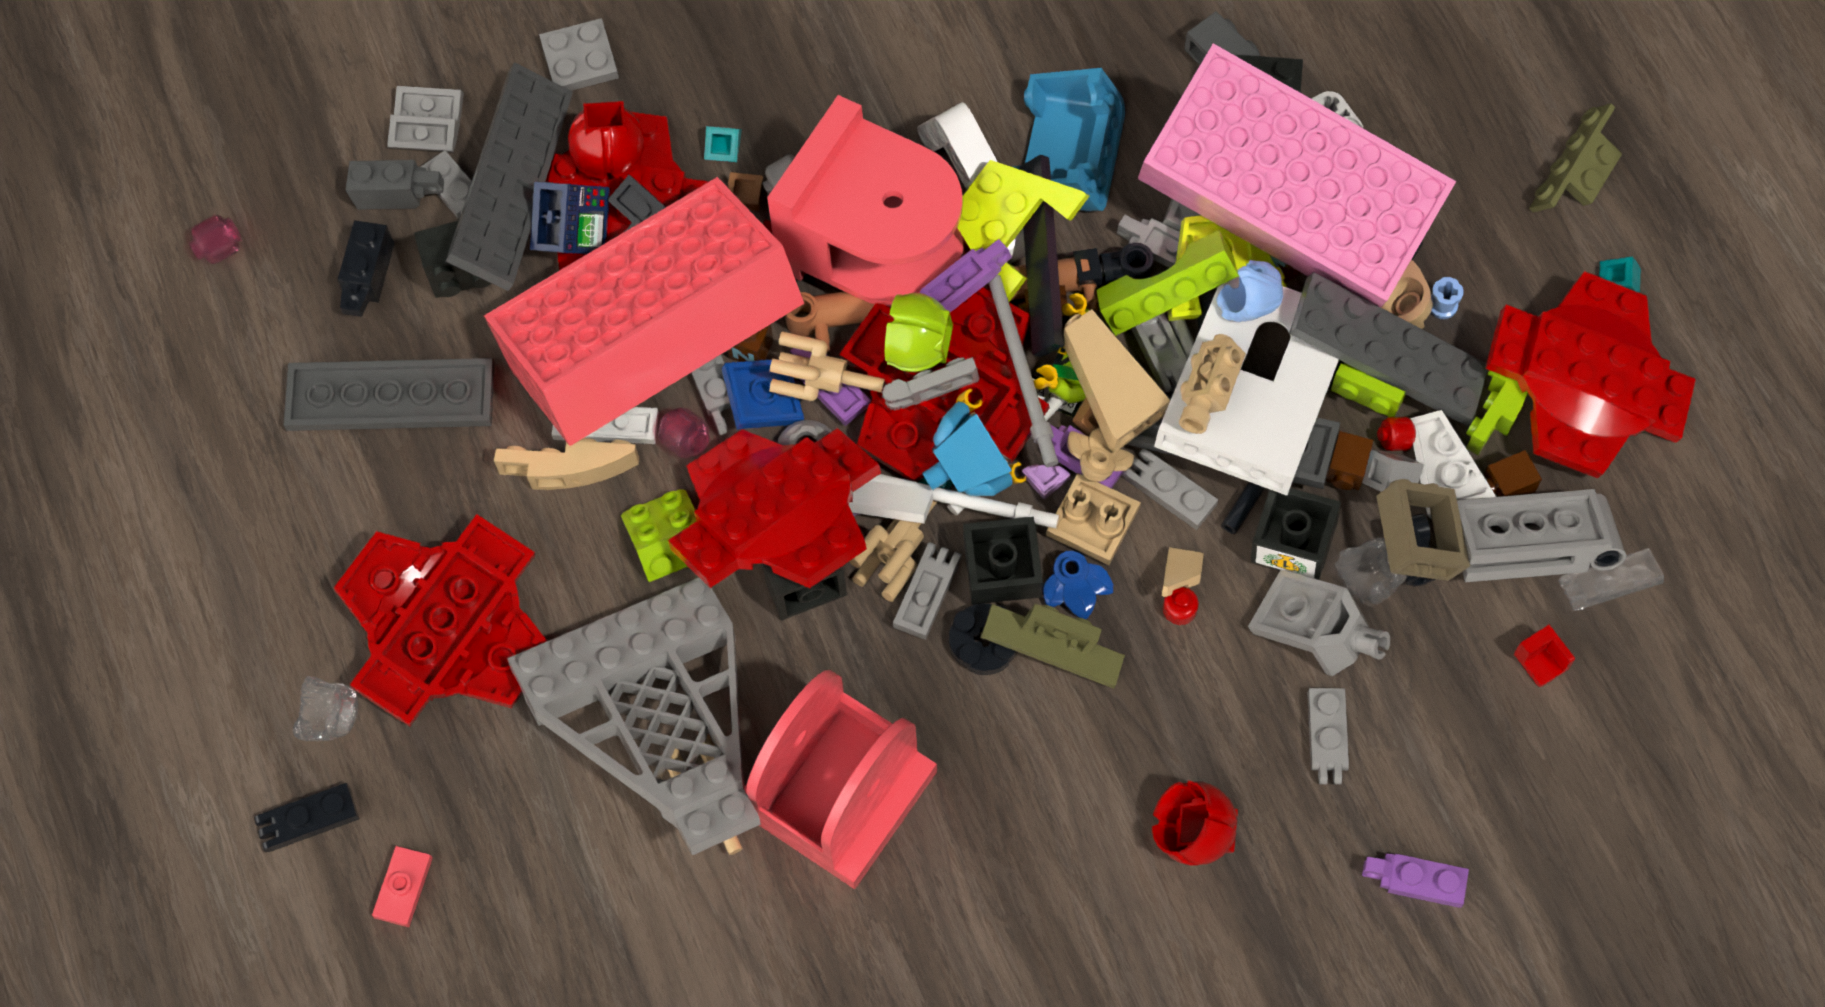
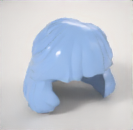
[1216,260,1283,322]

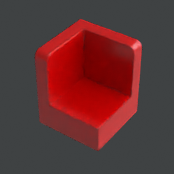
[1514,624,1575,687]

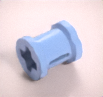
[1431,277,1463,319]

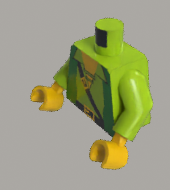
[1034,293,1090,404]

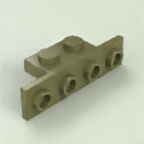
[1529,103,1622,213]
[981,604,1125,689]

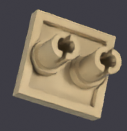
[1046,473,1141,565]

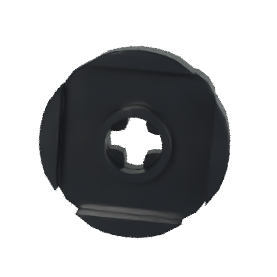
[949,603,1018,675]

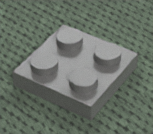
[539,18,619,91]

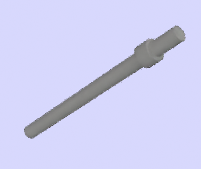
[988,275,1058,467]

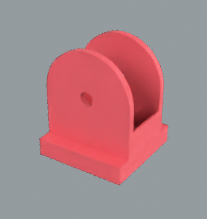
[767,95,964,307]
[745,670,937,889]

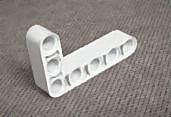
[917,102,1025,264]

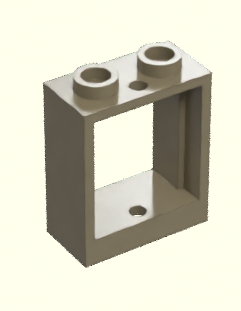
[1376,479,1470,581]

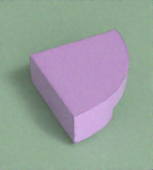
[1021,464,1071,499]

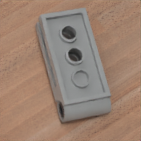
[1457,489,1626,582]

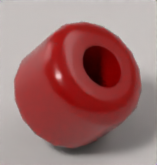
[1377,417,1416,451]
[1162,587,1199,625]

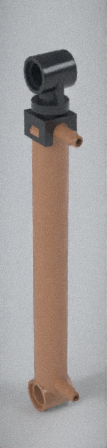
[785,242,1153,352]

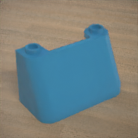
[1012,68,1125,212]

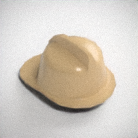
[1381,260,1433,329]

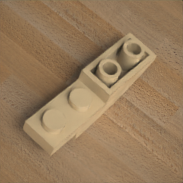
[494,438,639,490]

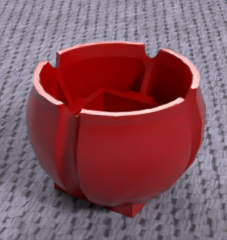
[568,101,644,179]
[1152,780,1238,866]

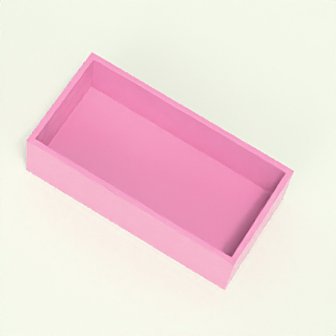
[1138,43,1456,307]

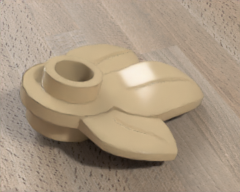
[1067,428,1134,482]

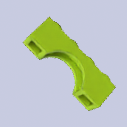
[1096,230,1239,336]

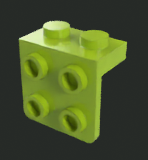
[1331,362,1406,417]
[621,489,696,582]

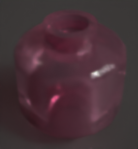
[189,215,243,264]
[658,407,710,458]

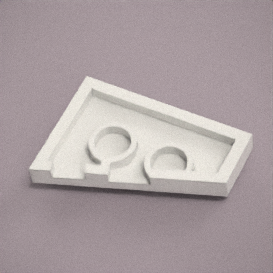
[1410,410,1496,519]

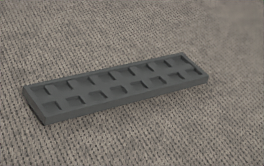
[446,62,573,291]

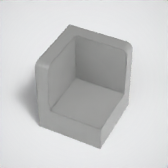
[1362,449,1424,492]

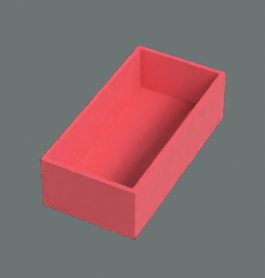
[484,177,804,446]

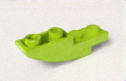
[1466,370,1528,456]

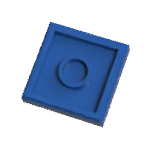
[721,359,804,429]

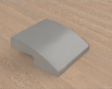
[387,86,464,153]

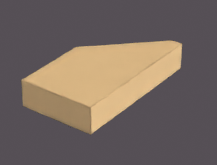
[1162,547,1204,597]

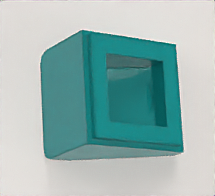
[704,126,742,162]
[1599,256,1641,293]

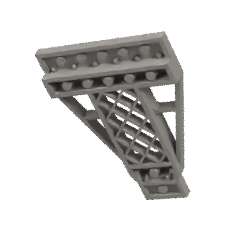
[507,577,761,855]

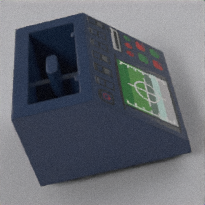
[530,182,610,254]

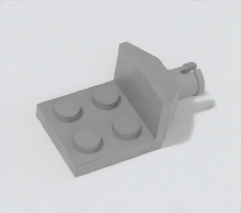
[1248,569,1390,676]

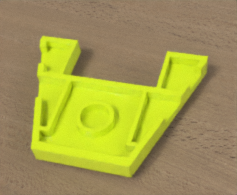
[957,160,1090,302]
[1168,216,1286,321]

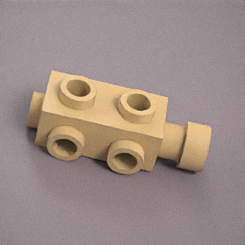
[1179,334,1246,434]

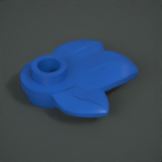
[1043,551,1114,619]

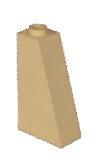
[1063,309,1170,453]

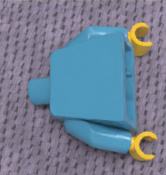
[922,389,1026,496]

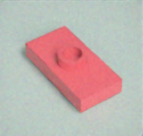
[372,846,433,927]

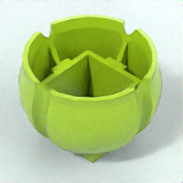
[885,292,953,373]

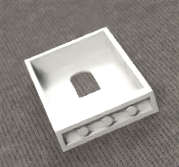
[1154,277,1339,495]

